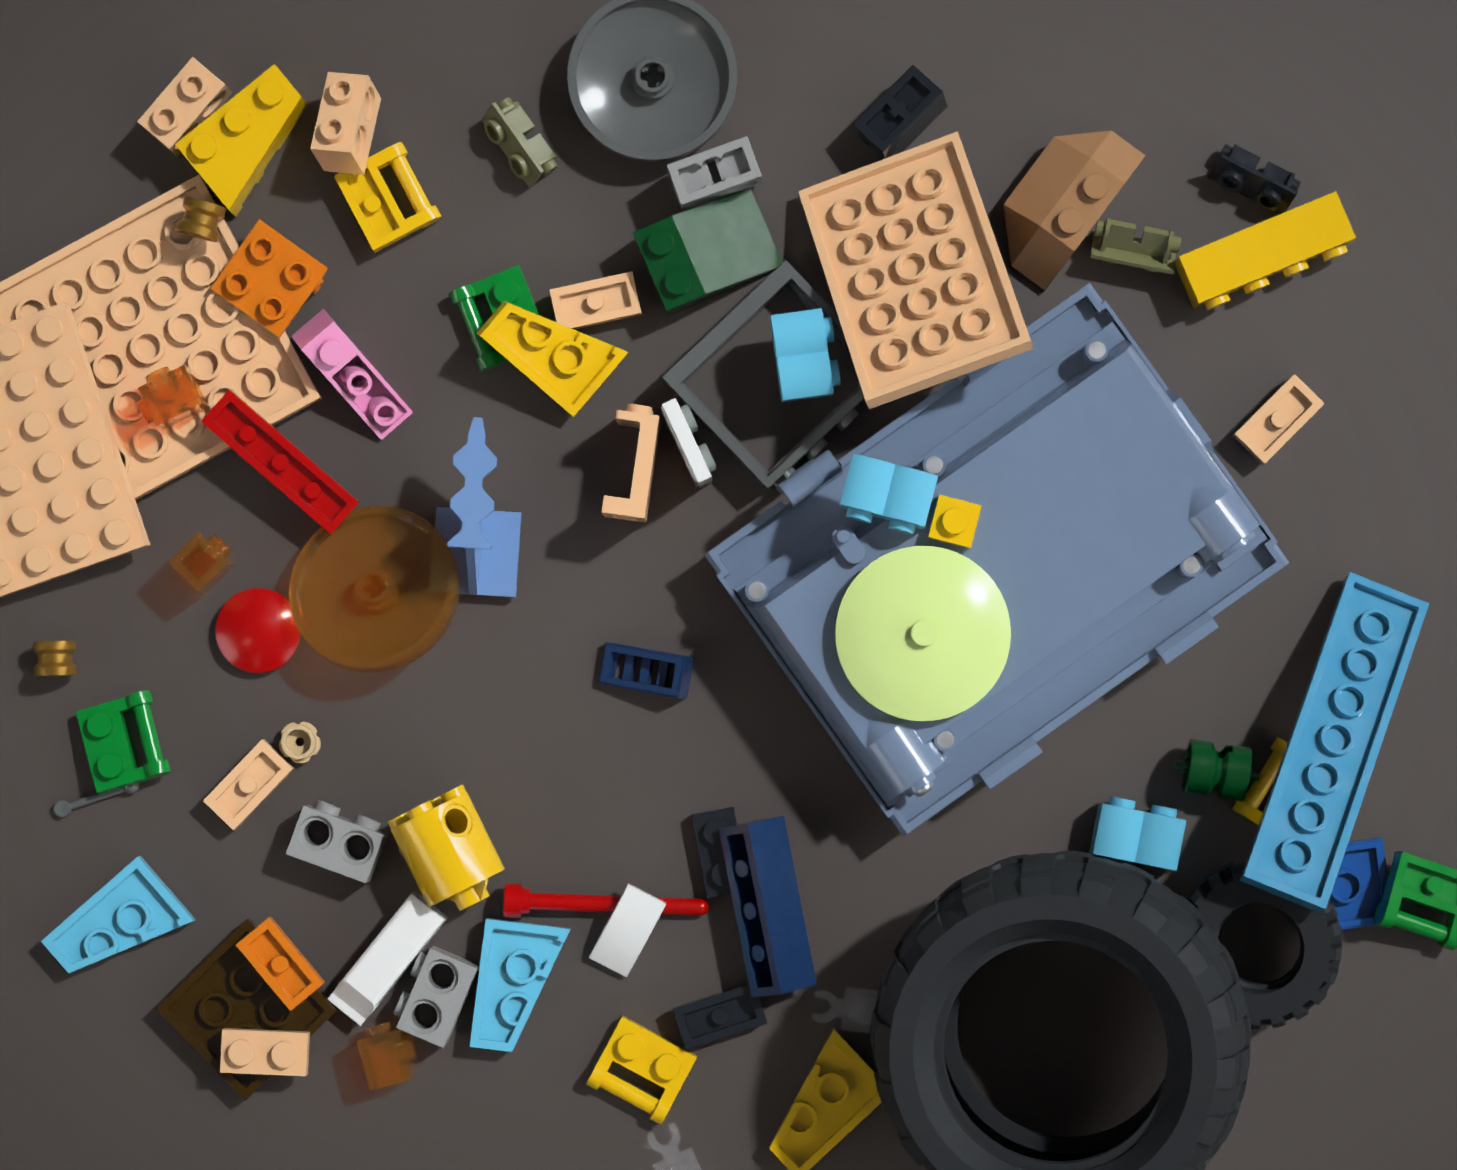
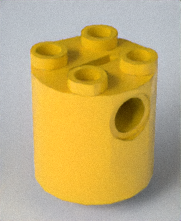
[388,785,505,911]

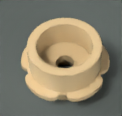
[279,722,321,763]

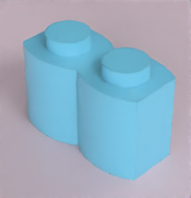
[769,308,841,403]
[839,453,938,535]
[1089,796,1186,871]

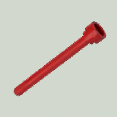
[503,883,709,918]

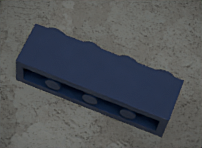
[719,816,817,997]

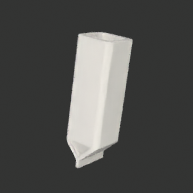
[328,892,448,1026]

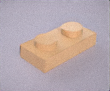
[550,271,642,329]
[1233,374,1325,465]
[203,739,295,830]
[220,1028,310,1076]

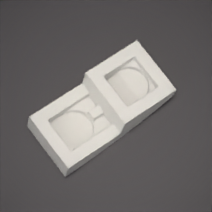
[589,883,666,977]

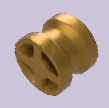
[176,197,226,242]
[33,641,77,676]

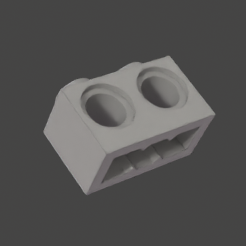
[667,136,762,212]
[286,800,388,883]
[393,945,480,1048]

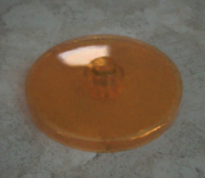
[289,506,460,673]

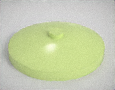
[835,546,1011,721]

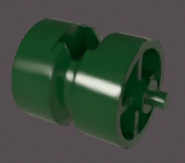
[1174,738,1260,802]

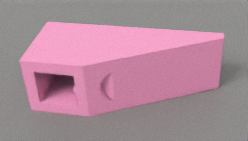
[291,309,413,440]

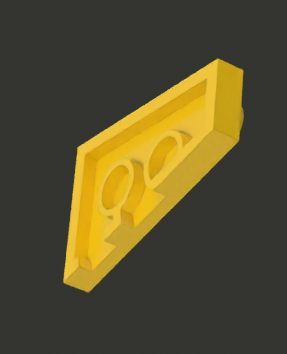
[477,301,629,417]
[769,1028,882,1170]

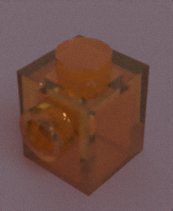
[137,365,209,429]
[168,532,236,594]
[357,1021,417,1091]

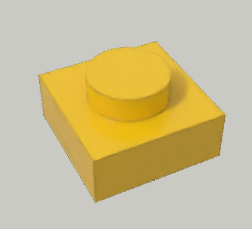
[927,494,982,549]

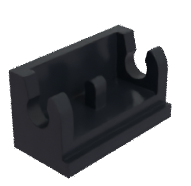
[853,65,948,160]

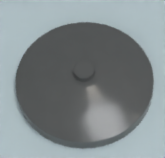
[567,0,738,162]

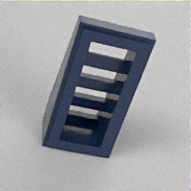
[598,642,694,699]

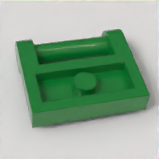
[448,265,539,372]
[76,690,171,794]
[1374,851,1457,950]

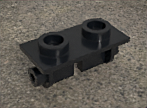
[1208,144,1301,214]

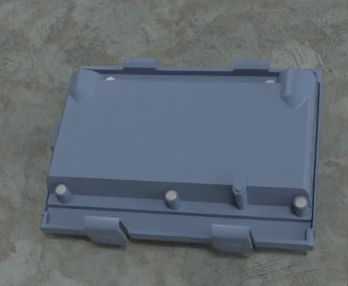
[704,283,1289,836]

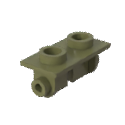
[481,97,558,188]
[1090,218,1181,275]

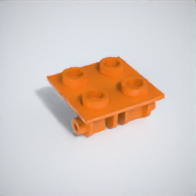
[210,219,329,338]

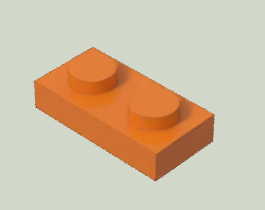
[236,916,325,1011]

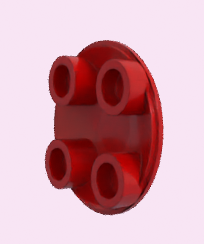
[215,588,301,673]

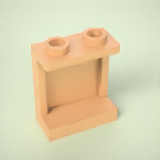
[602,404,661,523]

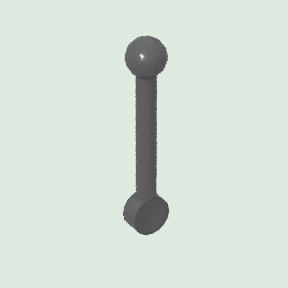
[54,783,139,817]

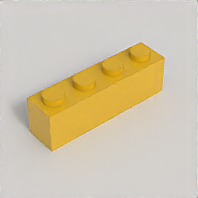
[1175,191,1356,311]

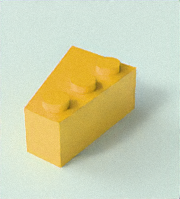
[175,64,308,217]

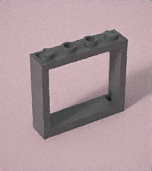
[662,260,864,491]

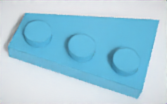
[41,856,196,973]
[470,918,571,1052]

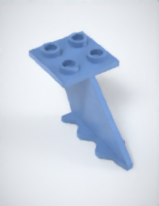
[431,417,522,598]

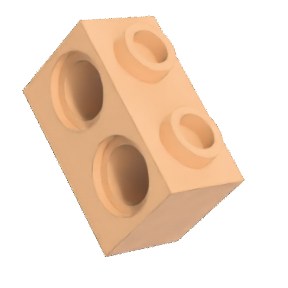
[137,57,232,157]
[310,72,381,175]

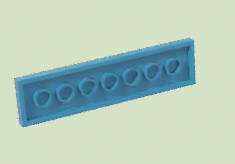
[1239,572,1429,913]

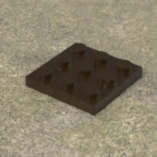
[156,918,339,1101]

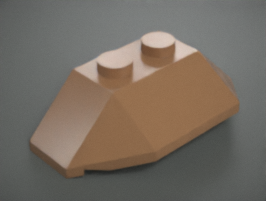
[1003,130,1146,292]

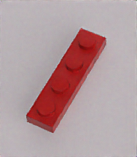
[201,389,360,534]

